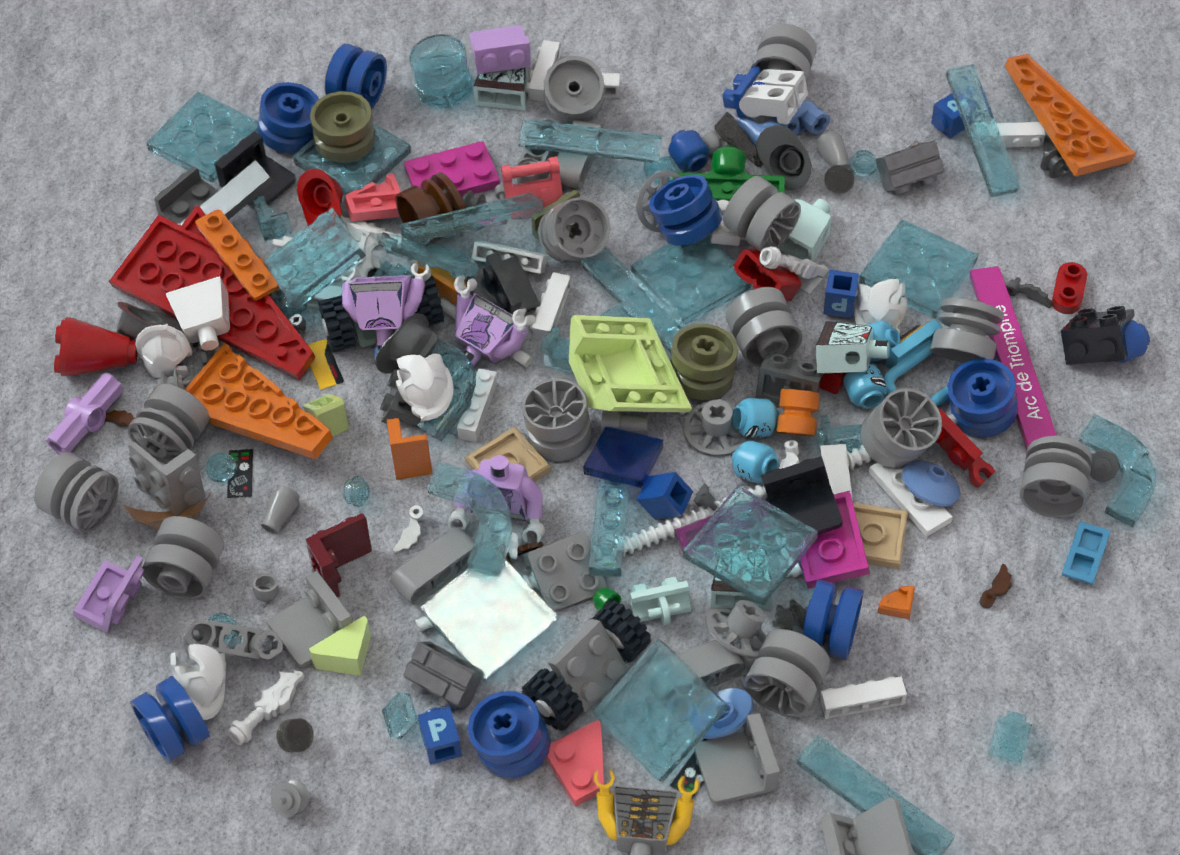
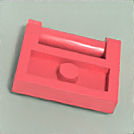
[501,156,563,216]

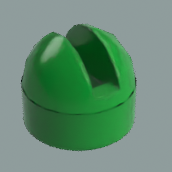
[593,588,621,611]

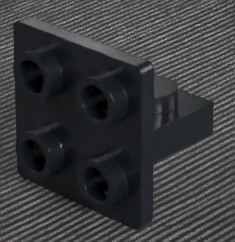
[464,252,540,315]

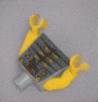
[594,769,700,855]

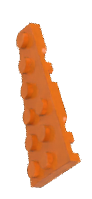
[1004,54,1136,177]
[184,343,333,460]

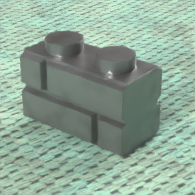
[875,140,945,194]
[403,641,484,710]

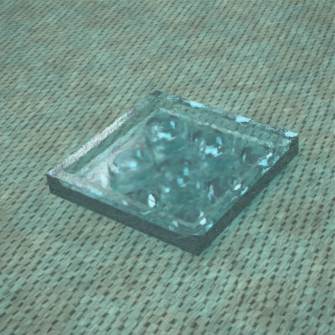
[146,92,258,183]
[292,123,411,195]
[264,207,366,310]
[859,219,978,319]
[631,235,752,328]
[683,485,818,605]
[420,547,558,682]
[593,639,729,782]

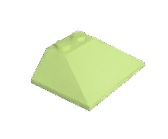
[569,315,692,412]

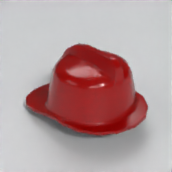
[297,168,343,236]

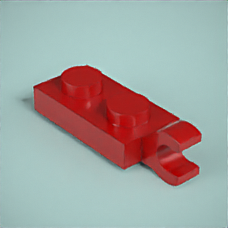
[935,408,995,488]

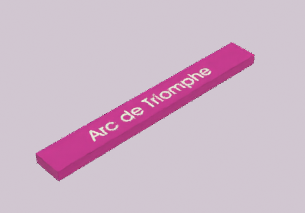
[970,266,1057,449]

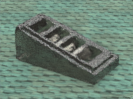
[714,112,763,168]

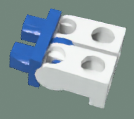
[722,67,808,124]

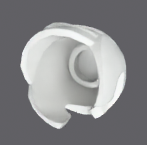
[854,279,908,333]
[135,324,193,378]
[396,353,453,422]
[170,644,227,720]

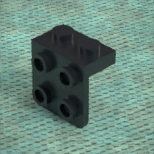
[214,131,296,211]
[1061,306,1135,365]
[761,456,843,544]

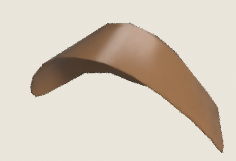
[123,492,211,531]

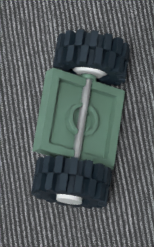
[318,273,444,353]

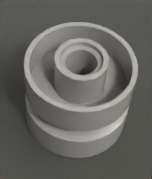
[750,24,817,83]
[723,176,801,252]
[726,287,802,367]
[522,379,592,461]
[861,388,942,468]
[142,516,225,599]
[744,629,831,717]

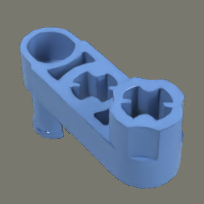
[736,100,830,147]

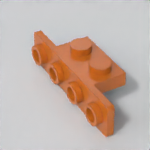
[195,209,279,301]

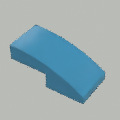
[1062,521,1111,585]

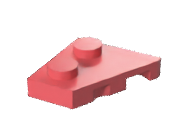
[344,173,401,222]
[546,719,604,807]

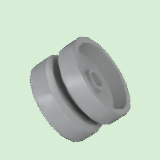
[544,56,605,125]

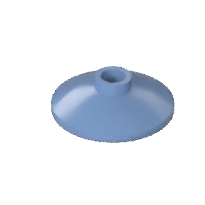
[902,460,960,507]
[691,688,753,739]

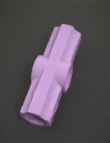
[46,373,124,454]

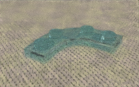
[417,339,476,442]
[1078,414,1156,528]
[427,461,512,576]

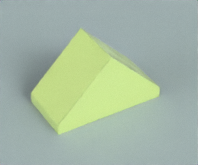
[302,393,349,436]
[309,615,371,676]

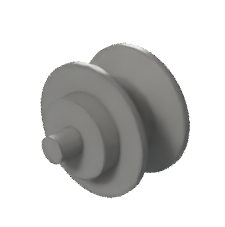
[153,370,190,390]
[271,780,309,817]

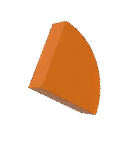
[878,586,915,619]

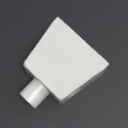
[166,276,230,351]

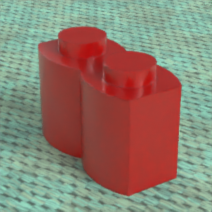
[733,249,802,301]

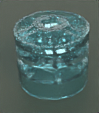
[409,34,473,109]

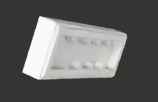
[869,463,952,537]

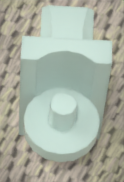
[630,577,691,625]

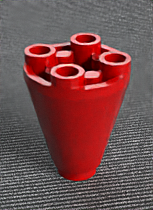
[54,317,138,376]

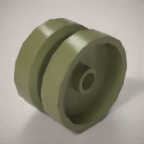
[310,91,376,163]
[670,324,738,400]

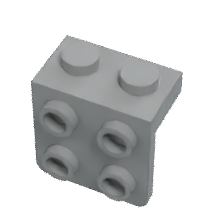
[128,442,205,516]
[694,713,783,804]
[820,797,914,855]

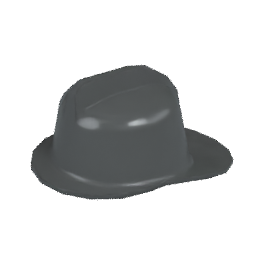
[756,125,812,190]
[117,302,182,341]
[375,313,439,374]

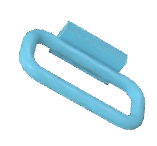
[884,319,949,407]

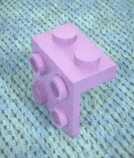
[470,25,531,74]
[73,555,145,633]

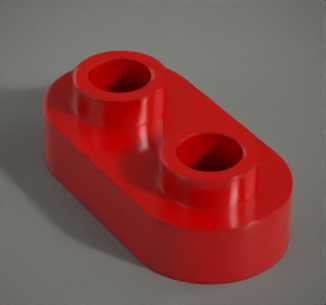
[1052,262,1087,314]

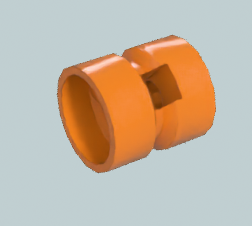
[776,389,820,437]

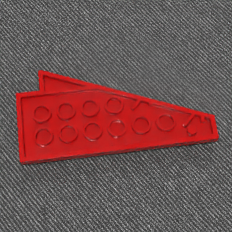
[109,205,316,381]

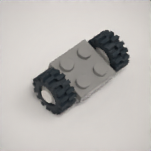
[521,601,651,731]

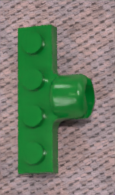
[671,146,785,201]

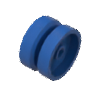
[324,43,387,109]
[257,82,319,154]
[649,174,723,246]
[947,358,1018,438]
[803,579,864,661]
[130,676,210,763]
[467,691,551,778]

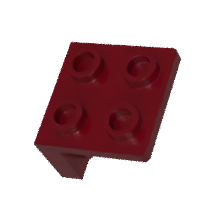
[305,513,372,598]

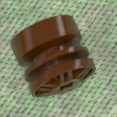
[395,172,469,247]

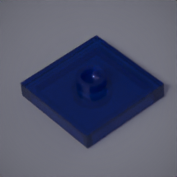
[583,426,663,488]

